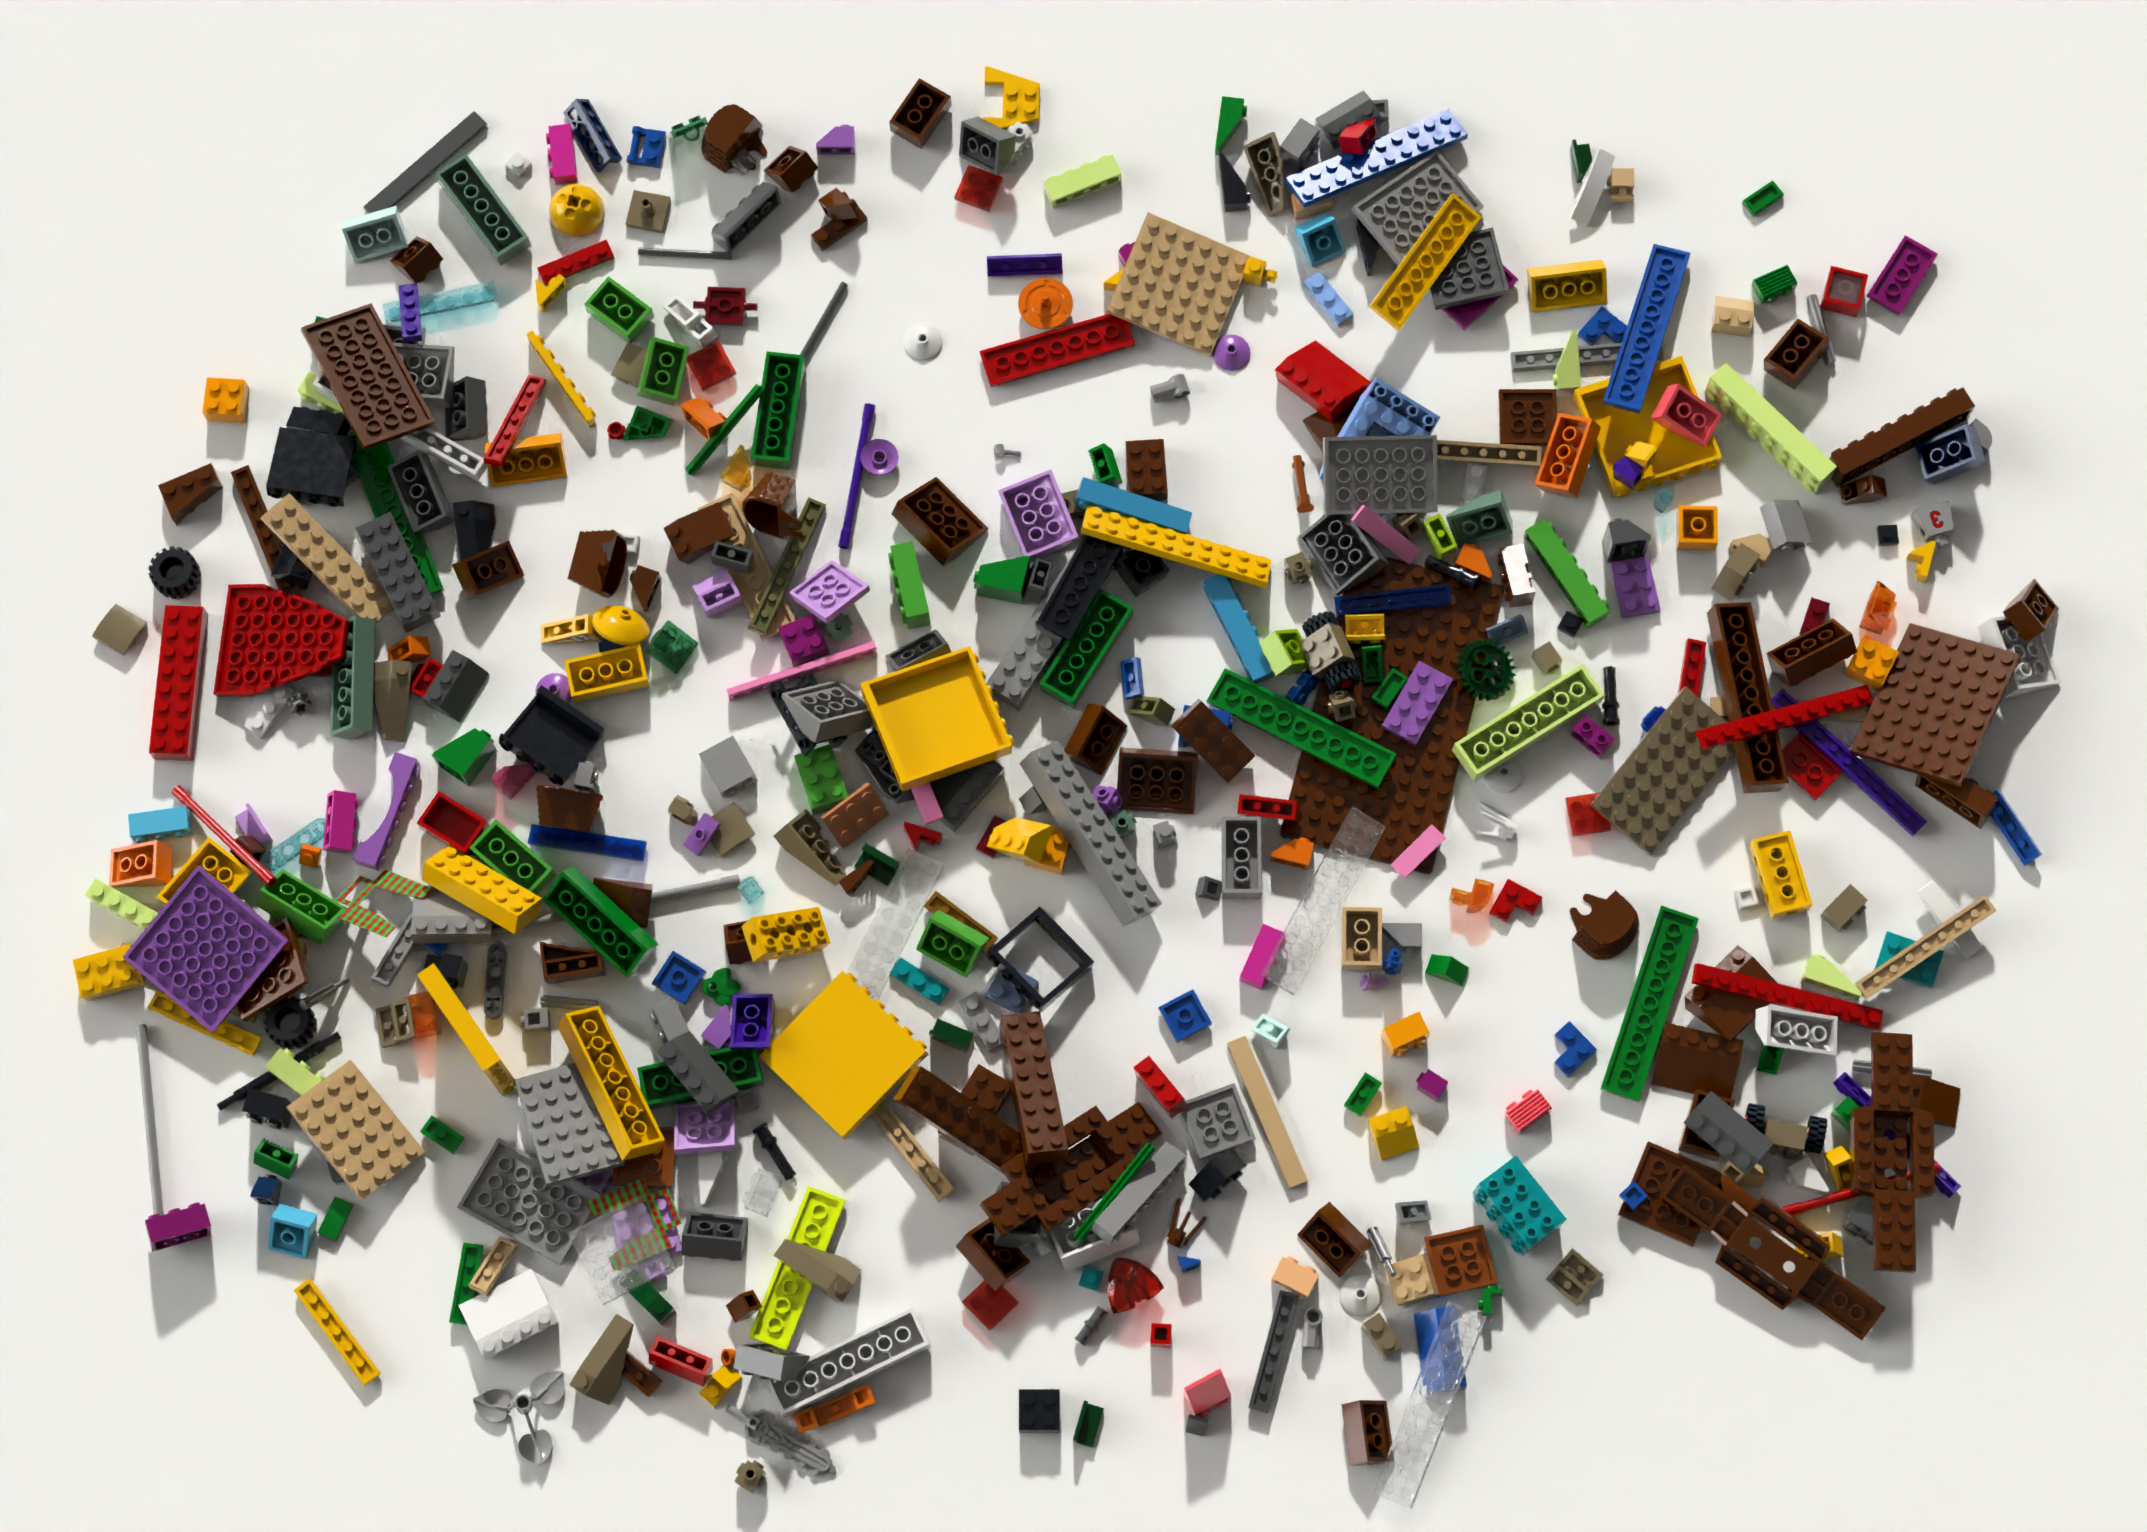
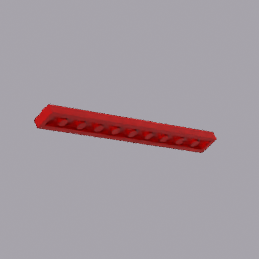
[1695,685,1874,751]
[1691,963,1883,1031]

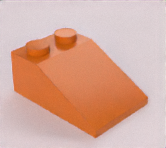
[109,840,173,888]

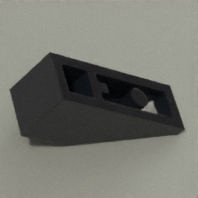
[1218,153,1251,212]
[1356,218,1380,276]

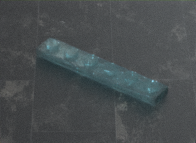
[382,281,498,323]

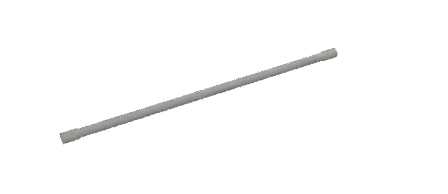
[411,874,741,953]

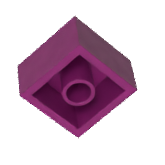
[778,614,830,667]

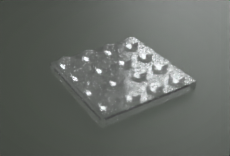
[568,1196,676,1305]

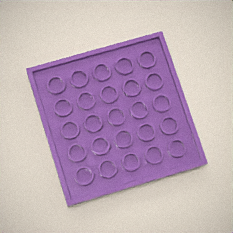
[122,865,290,1033]

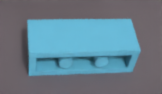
[128,806,192,843]

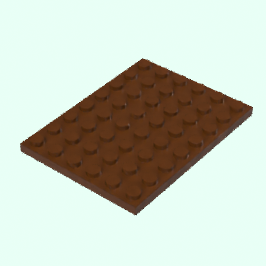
[1850,623,2021,788]

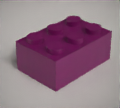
[145,1203,212,1252]

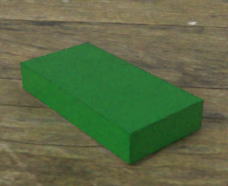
[1742,180,1784,217]
[1371,668,1409,711]
[317,1197,354,1242]

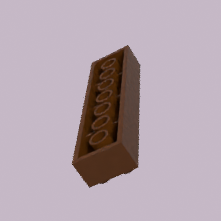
[1830,387,1975,487]
[999,1011,1068,1165]
[893,1066,1042,1175]

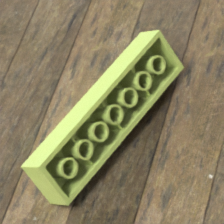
[1705,363,1837,494]
[1452,664,1605,781]

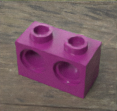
[1570,715,1615,759]

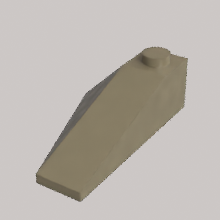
[1243,132,1286,216]
[373,660,412,742]
[773,809,847,886]
[773,1239,861,1303]
[569,1314,634,1405]

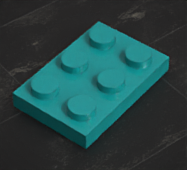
[1874,931,1944,989]

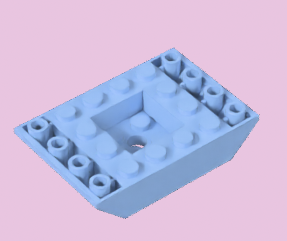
[1319,378,1441,517]

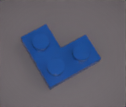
[1577,306,1627,345]
[1554,1021,1597,1077]

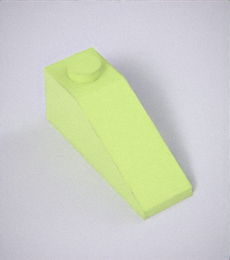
[1552,330,1581,390]
[1801,954,1862,1001]

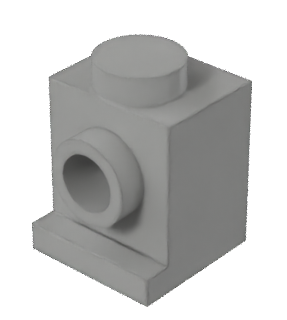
[573,761,598,793]
[1153,821,1178,849]
[521,1007,551,1033]

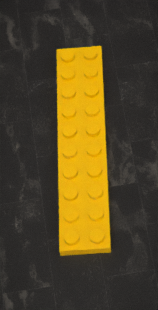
[1080,506,1271,588]

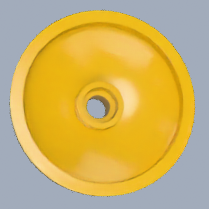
[592,605,649,646]

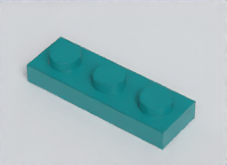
[889,957,950,1006]

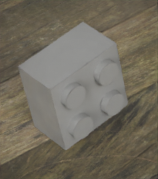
[1280,118,1320,173]

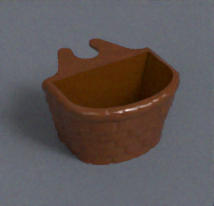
[701,104,767,173]
[742,472,803,539]
[567,530,627,598]
[536,785,603,832]
[1570,890,1639,960]

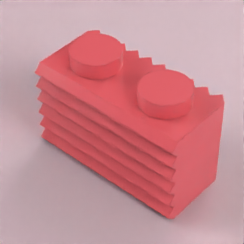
[1504,1089,1552,1134]

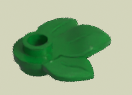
[702,968,742,1006]

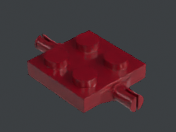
[693,287,758,326]

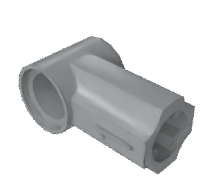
[1150,374,1190,403]
[1301,1307,1323,1349]

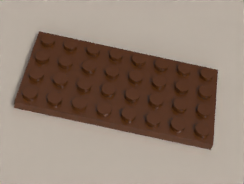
[301,303,435,450]

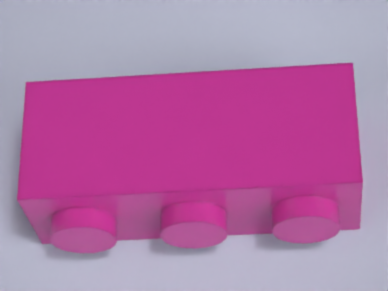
[546,123,578,185]
[323,790,358,854]
[1239,924,1287,990]

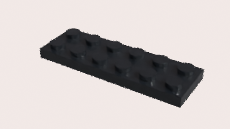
[1036,535,1124,642]

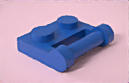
[626,126,666,168]

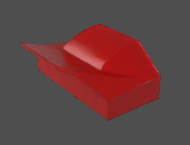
[410,657,443,699]

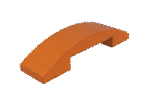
[793,1383,876,1433]

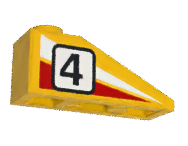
[541,614,602,644]

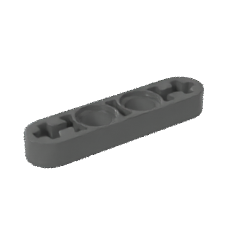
[484,943,507,1020]

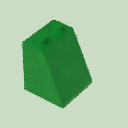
[973,556,1031,604]
[432,728,496,786]

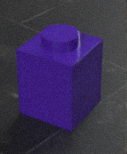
[1613,455,1644,490]

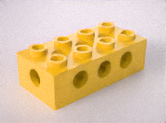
[1749,831,1813,919]
[741,907,831,963]

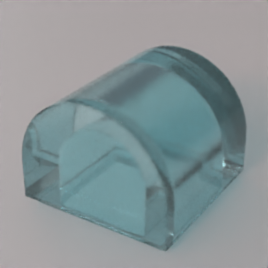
[1654,488,1675,513]
[737,876,765,904]

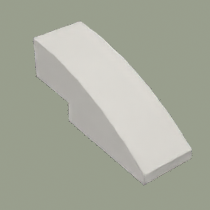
[663,294,717,348]

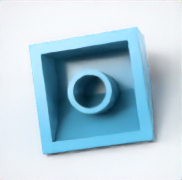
[1294,212,1346,267]
[268,1204,318,1259]

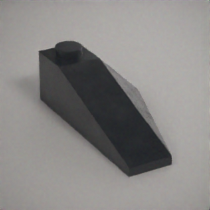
[453,500,496,561]

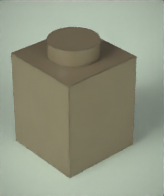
[1532,641,1562,675]

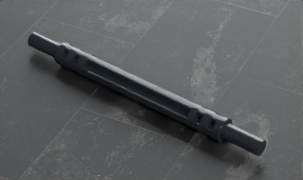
[217,1031,341,1111]

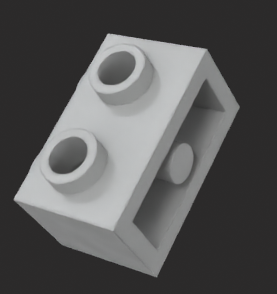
[649,998,690,1044]

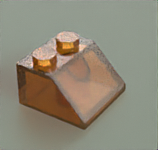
[1859,581,1897,635]
[402,992,441,1040]

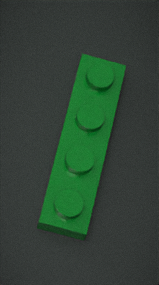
[449,1242,484,1326]

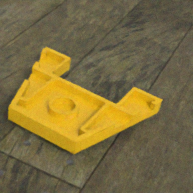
[983,66,1040,130]

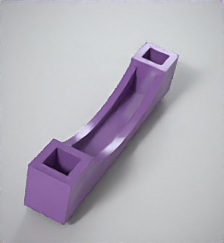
[353,752,421,871]

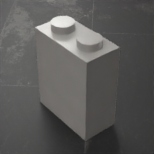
[1759,499,1812,552]
[699,735,757,798]

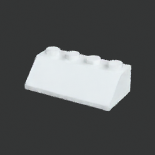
[1755,1006,1838,1056]

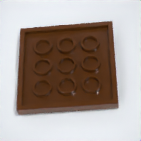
[237,917,309,1022]
[1618,1141,1722,1247]

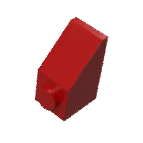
[1338,119,1378,154]

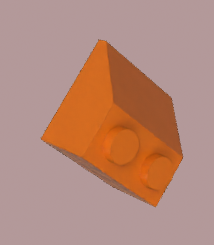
[681,397,726,441]

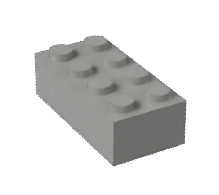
[1221,817,1262,899]

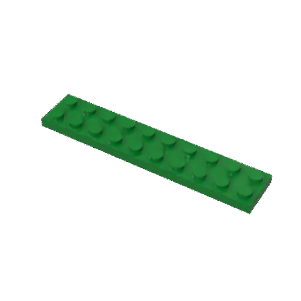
[346,432,444,596]
[1206,668,1397,789]
[1600,905,1699,1103]

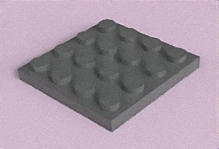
[1430,227,1509,310]

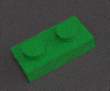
[1344,1072,1382,1117]
[420,1115,465,1154]

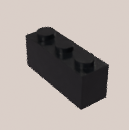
[286,407,351,436]

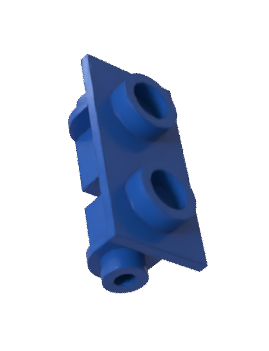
[1285,670,1320,706]
[1381,949,1403,975]

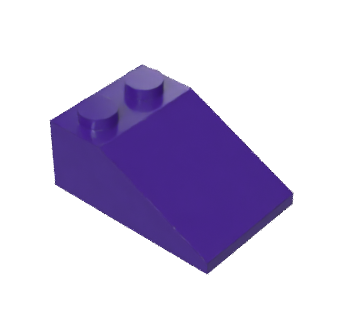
[730,994,775,1049]

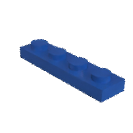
[1991,789,2042,866]

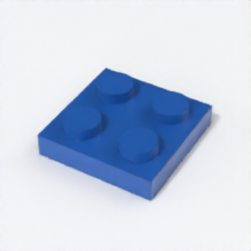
[651,951,707,1005]
[1158,989,1212,1043]

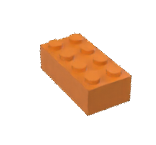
[1535,413,1601,498]

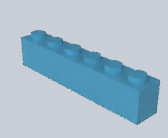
[1074,477,1192,534]
[1202,574,1274,684]

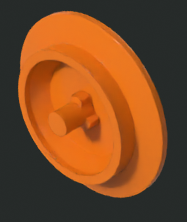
[1018,278,1073,329]

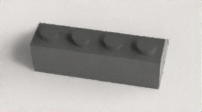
[711,181,781,252]
[387,449,455,533]
[656,1031,740,1117]
[1683,1091,1774,1175]

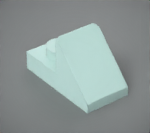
[1251,1014,1290,1048]

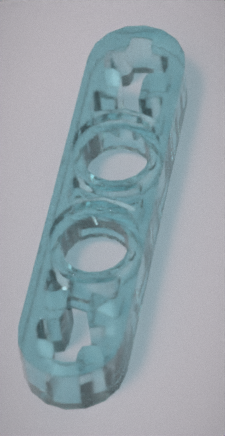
[263,818,325,871]

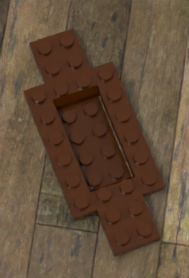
[980,1102,1162,1237]

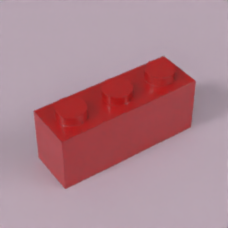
[1237,794,1301,822]
[1133,1056,1187,1119]
[649,1336,713,1387]

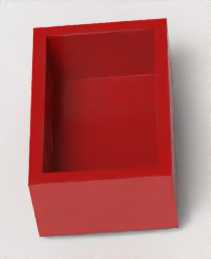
[417,791,490,856]

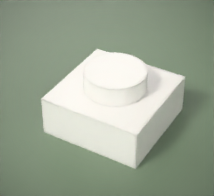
[505,151,532,178]

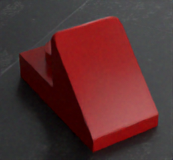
[903,822,942,854]

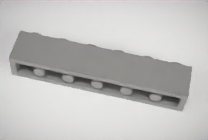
[1091,1141,1186,1245]

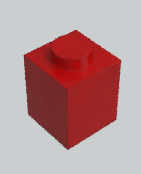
[1150,1323,1172,1348]

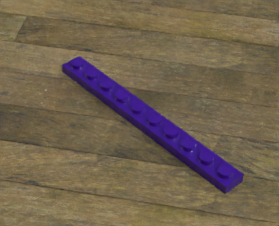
[1771,688,1927,837]

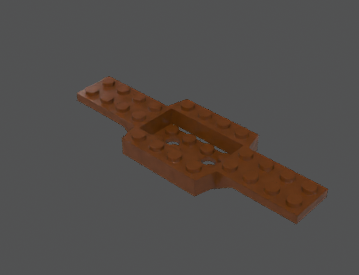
[1850,1032,1935,1273]
[1661,1164,1886,1340]

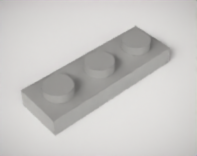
[959,991,1002,1052]

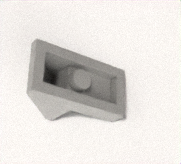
[1395,1200,1432,1227]

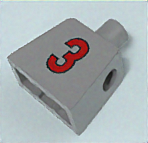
[1911,500,1954,549]

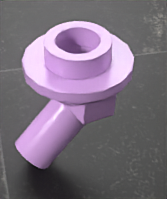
[1360,972,1388,991]

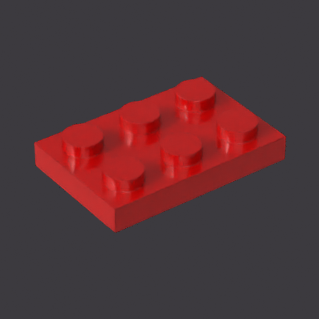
[1782,733,1843,801]

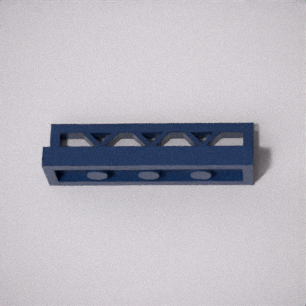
[563,99,622,172]

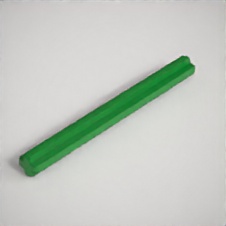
[685,384,764,476]
[1074,1143,1155,1242]

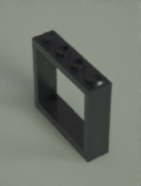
[987,906,1094,1012]

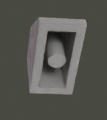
[1382,923,1422,954]

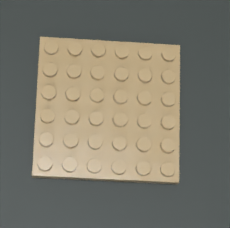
[1106,212,1252,357]

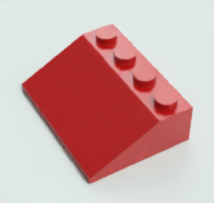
[1275,340,1371,423]

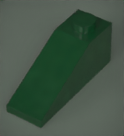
[620,1269,676,1326]

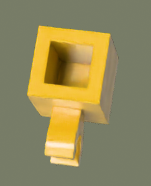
[1242,256,1278,287]

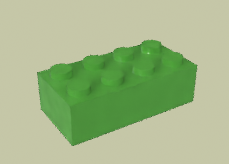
[888,541,931,629]
[469,819,556,895]
[256,869,347,945]

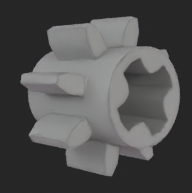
[287,691,312,716]

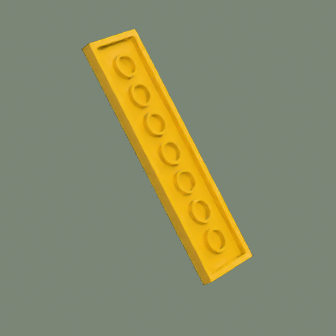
[1369,193,1481,331]

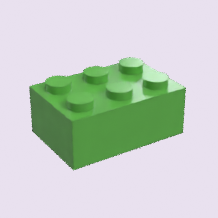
[584,276,654,343]
[636,337,689,406]
[794,744,848,815]
[916,910,989,978]

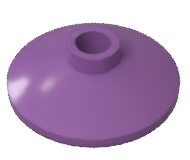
[1212,334,1250,371]
[860,439,899,475]
[535,673,572,704]

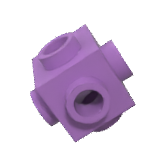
[1092,785,1123,816]

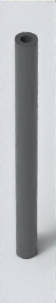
[638,247,732,260]
[800,282,848,360]

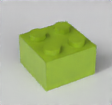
[1259,629,1309,676]

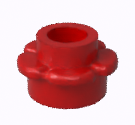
[607,422,626,440]

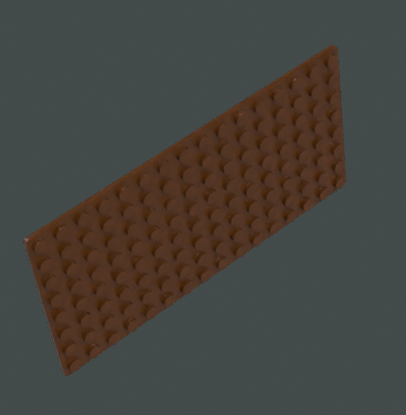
[1280,556,1503,874]

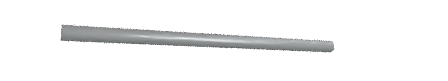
[136,1024,164,1216]

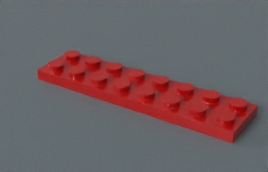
[979,314,1135,388]

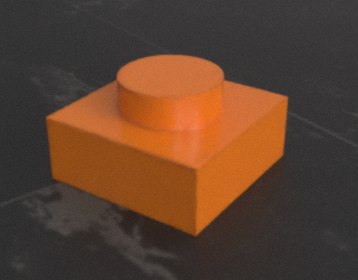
[299,844,322,868]

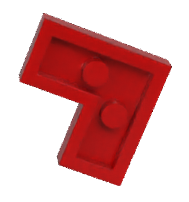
[1489,879,1543,923]

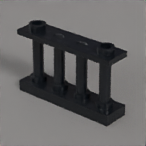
[768,673,848,756]

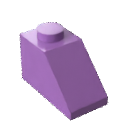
[816,125,855,155]
[700,1005,731,1050]

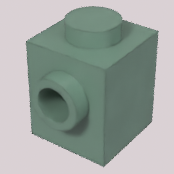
[1109,810,1137,840]

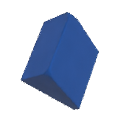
[1177,1256,1201,1273]

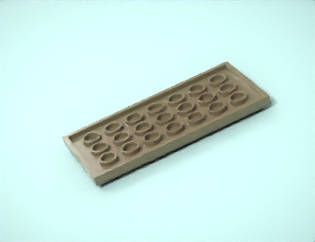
[1590,686,1735,855]

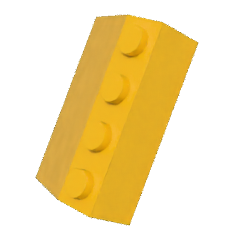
[157,837,253,905]

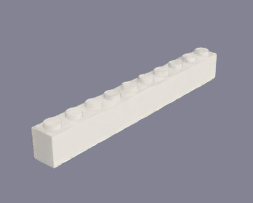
[312,370,488,482]

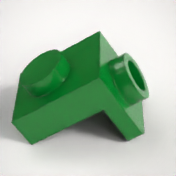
[1478,1286,1503,1316]

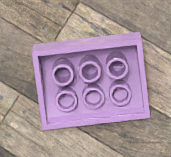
[998,469,1079,564]

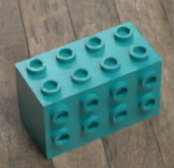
[1473,1156,1567,1256]

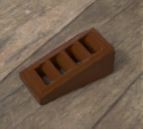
[839,860,876,896]

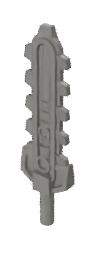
[725,1404,836,1476]

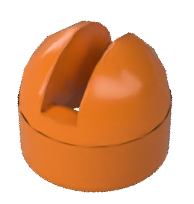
[721,1349,736,1365]

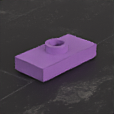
[683,813,721,856]

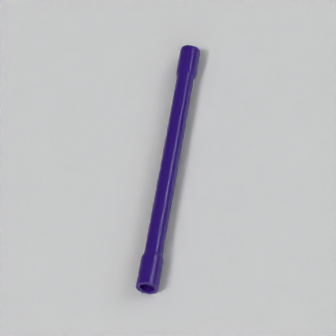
[838,403,876,549]

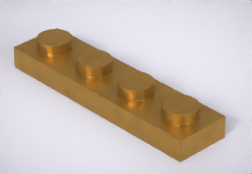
[924,891,998,954]

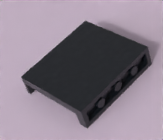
[266,427,357,507]
[499,685,605,786]

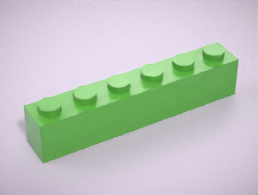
[1524,518,1609,628]

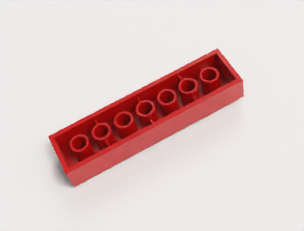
[149,605,208,761]

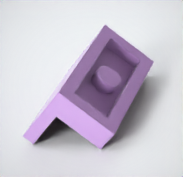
[235,803,273,846]

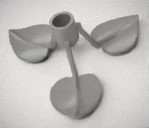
[473,1371,564,1465]

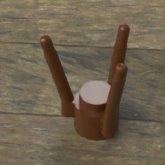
[1167,1198,1207,1249]

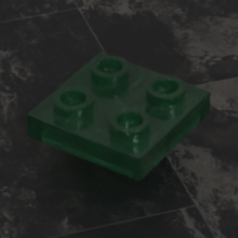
[668,115,708,142]
[645,620,699,674]

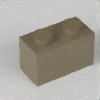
[1821,884,1868,931]
[1362,1313,1402,1361]

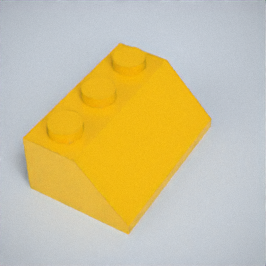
[987,817,1054,863]

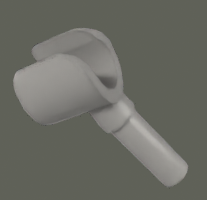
[994,444,1021,458]

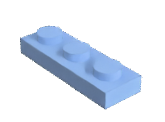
[1304,272,1354,326]

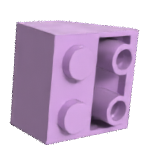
[691,569,742,618]

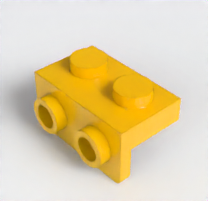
[1345,614,1385,644]

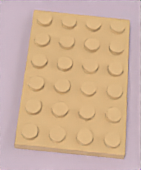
[286,1060,425,1201]

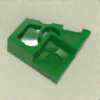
[623,406,673,440]

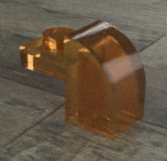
[1449,878,1494,913]

